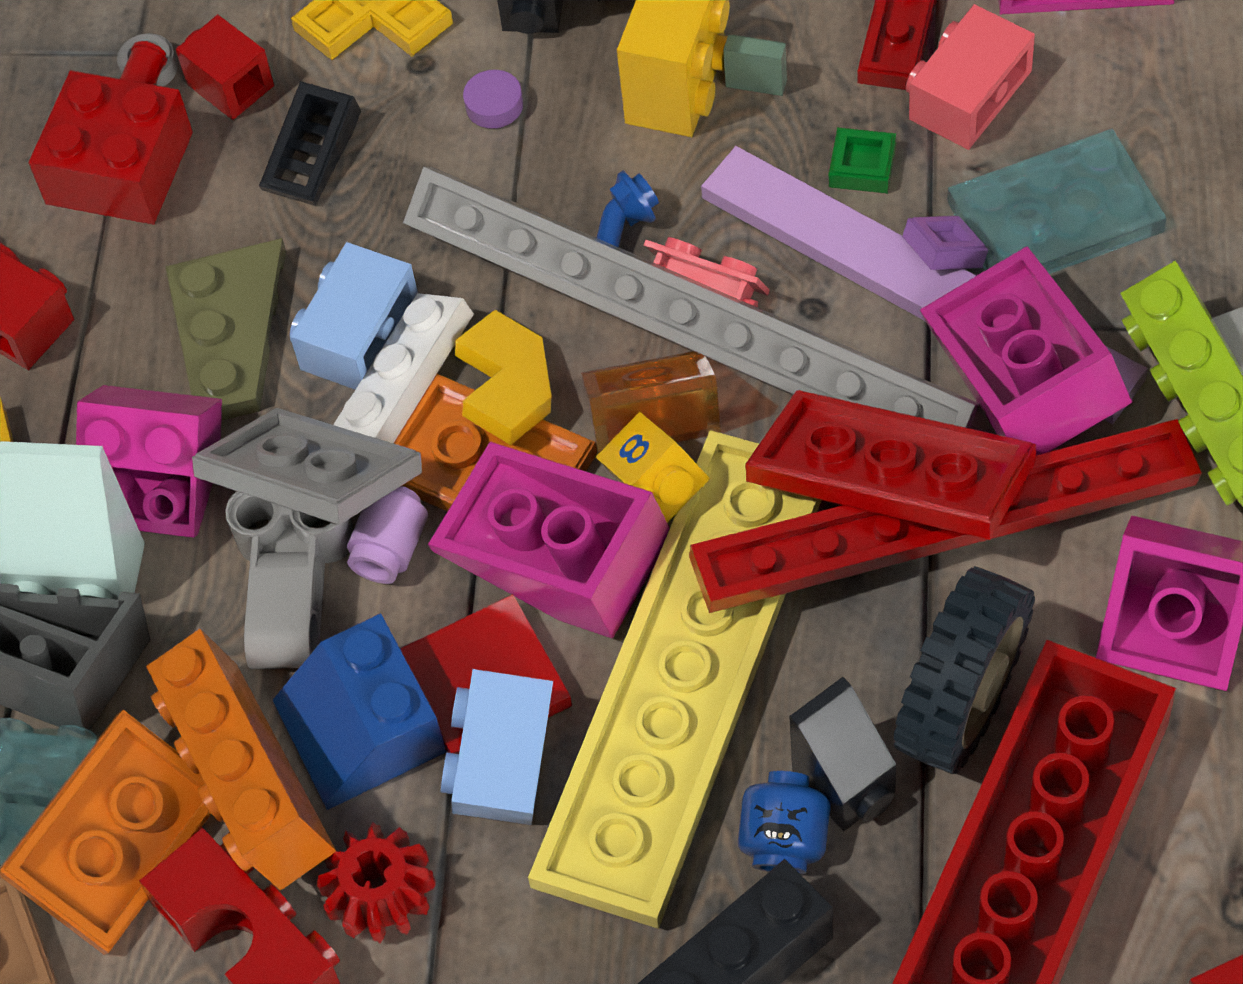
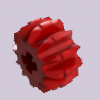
[317,822,436,944]

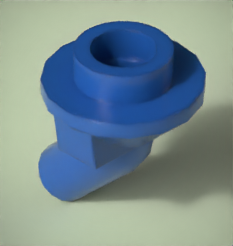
[596,170,659,247]

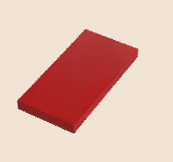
[745,390,1036,540]

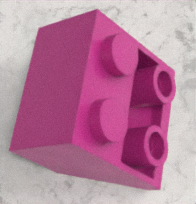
[76,385,222,538]

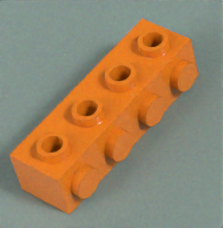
[146,629,336,891]

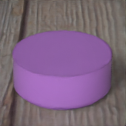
[463,70,523,129]

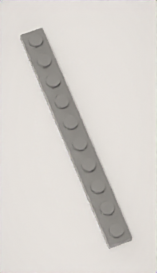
[403,167,980,429]

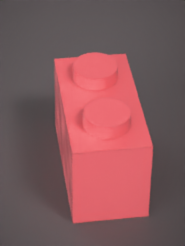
[906,4,1035,150]

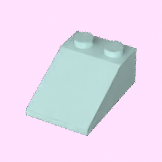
[0,441,145,600]

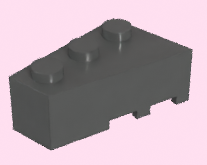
[0,584,151,737]

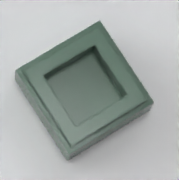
[723,34,787,96]

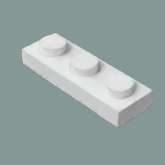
[333,293,474,443]

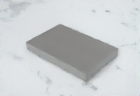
[192,408,422,525]

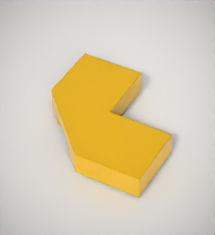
[291,0,453,60]
[455,310,552,445]

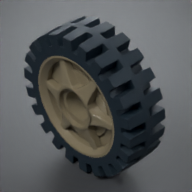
[893,566,1035,774]

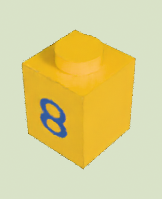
[596,412,711,523]

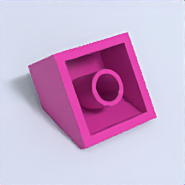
[1096,515,1243,691]

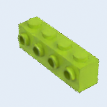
[1120,260,1243,507]

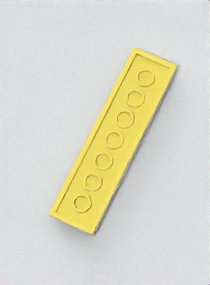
[528,430,822,929]

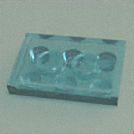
[947,128,1166,274]

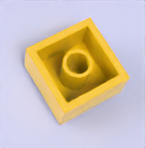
[617,0,730,138]

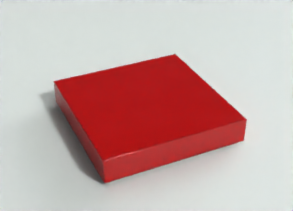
[400,594,572,754]

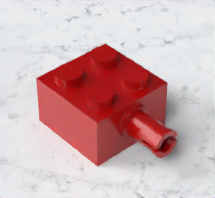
[28,41,193,225]

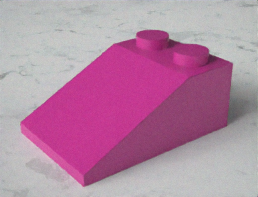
[920,246,1132,455]
[428,442,670,639]

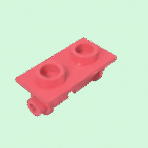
[644,237,770,307]

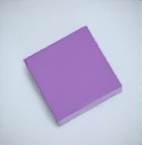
[902,216,989,270]

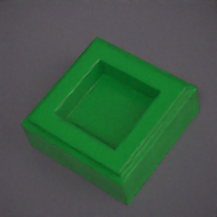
[828,127,896,194]

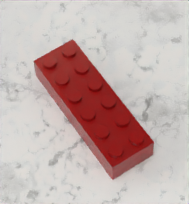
[892,640,1176,984]

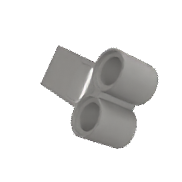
[225,491,354,669]

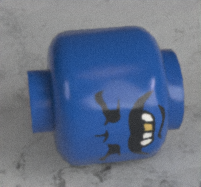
[738,771,830,874]

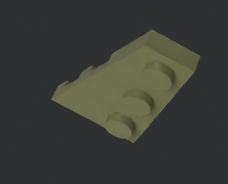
[165,238,286,421]

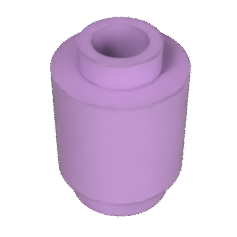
[347,486,428,584]

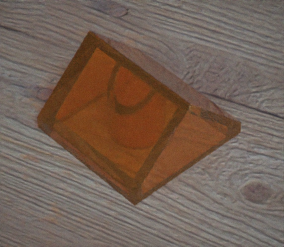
[581,351,721,454]

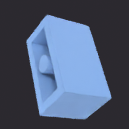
[290,242,418,390]
[440,669,553,825]

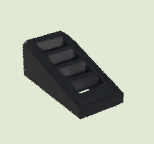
[259,81,361,206]

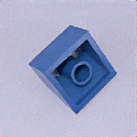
[273,613,446,810]

